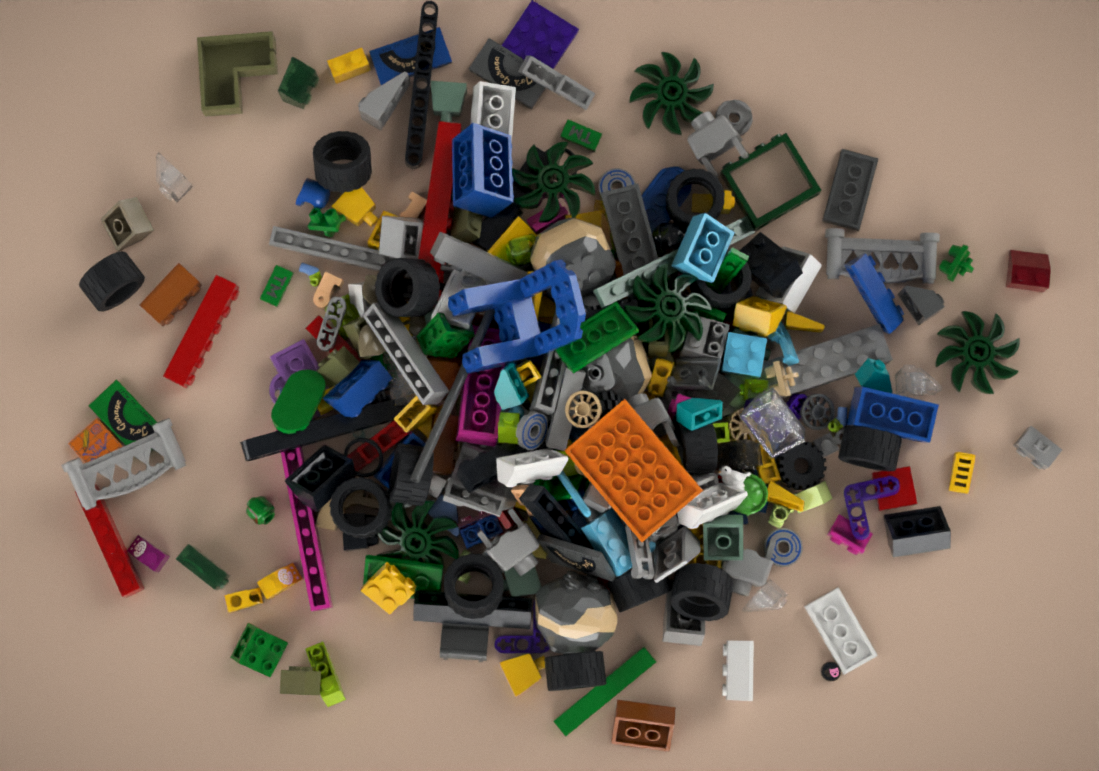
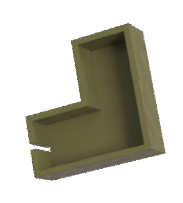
[197,31,278,117]

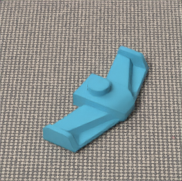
[762,298,799,366]

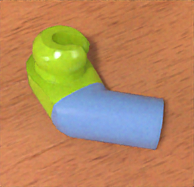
[299,263,322,287]
[828,407,848,432]

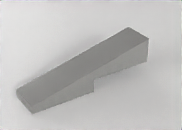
[518,56,595,110]
[545,367,586,451]

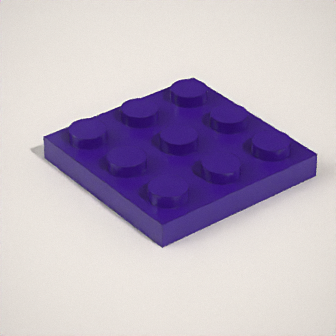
[502,0,579,69]

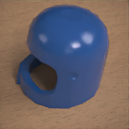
[296,178,330,210]

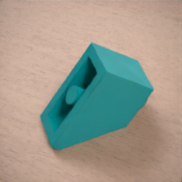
[855,358,893,393]
[494,361,529,410]
[676,398,723,431]

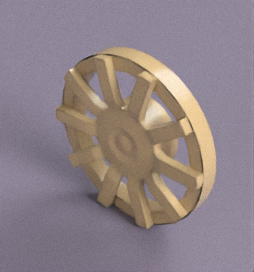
[565,391,602,428]
[728,408,761,444]

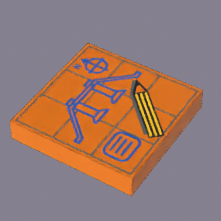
[68,418,123,463]

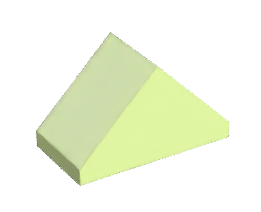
[794,481,833,513]

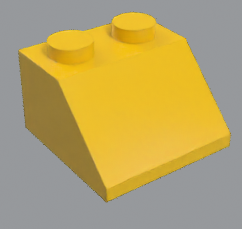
[733,296,787,337]

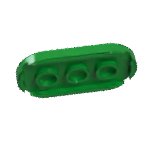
[271,369,326,434]

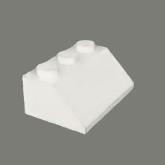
[470,81,516,142]
[756,246,822,313]
[496,448,568,487]
[677,483,747,529]
[722,641,754,701]

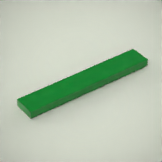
[553,647,656,737]

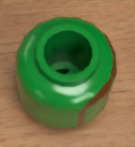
[246,496,275,525]

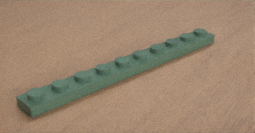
[593,216,755,308]

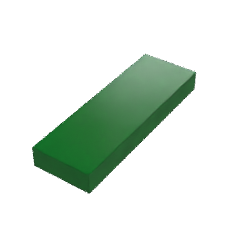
[705,247,749,294]

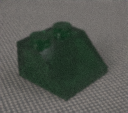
[278,57,319,109]

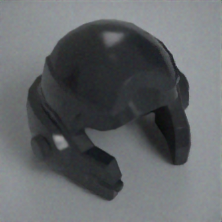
[652,223,687,258]

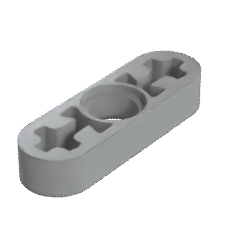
[317,297,347,351]

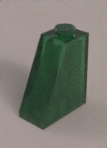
[176,544,230,590]

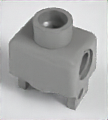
[687,112,749,177]
[628,393,679,447]
[477,508,539,576]
[720,541,776,596]

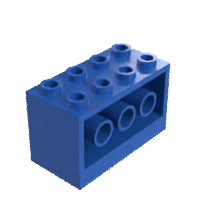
[452,123,514,218]
[846,387,939,443]

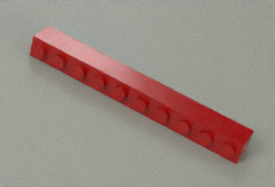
[418,121,462,307]

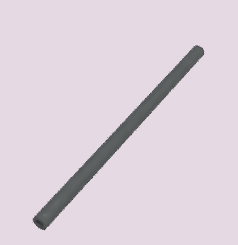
[410,309,495,483]

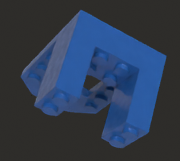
[448,259,586,374]

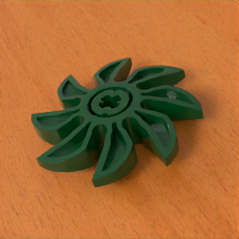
[629,52,714,135]
[512,142,595,223]
[624,264,711,353]
[935,311,1020,394]
[377,500,459,565]

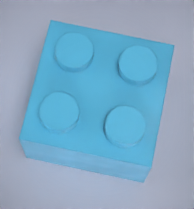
[720,332,767,378]

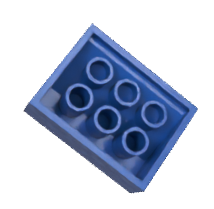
[844,253,904,334]

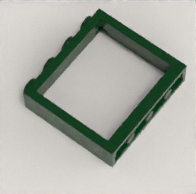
[720,133,822,231]

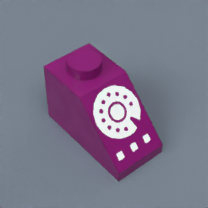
[127,535,170,572]

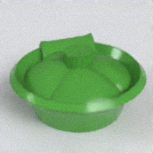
[733,474,768,516]

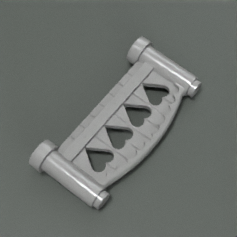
[825,228,940,284]
[61,418,186,510]

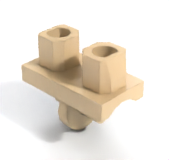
[765,361,799,397]

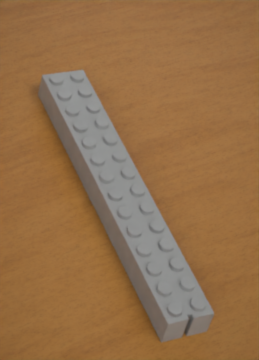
[658,324,893,422]

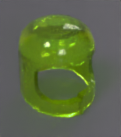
[506,234,536,265]

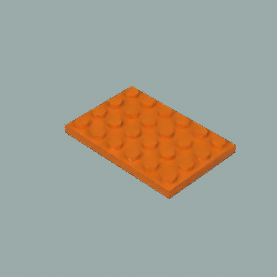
[564,399,703,542]

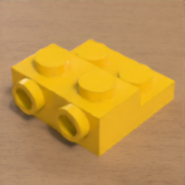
[360,562,416,614]

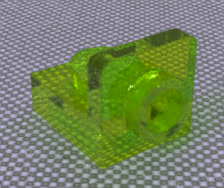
[739,379,768,401]

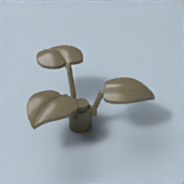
[358,275,426,357]

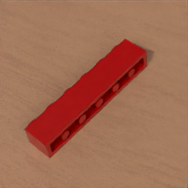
[163,275,240,389]
[75,484,144,598]

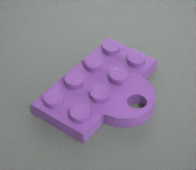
[269,339,334,422]

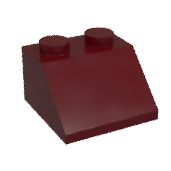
[1006,250,1051,292]

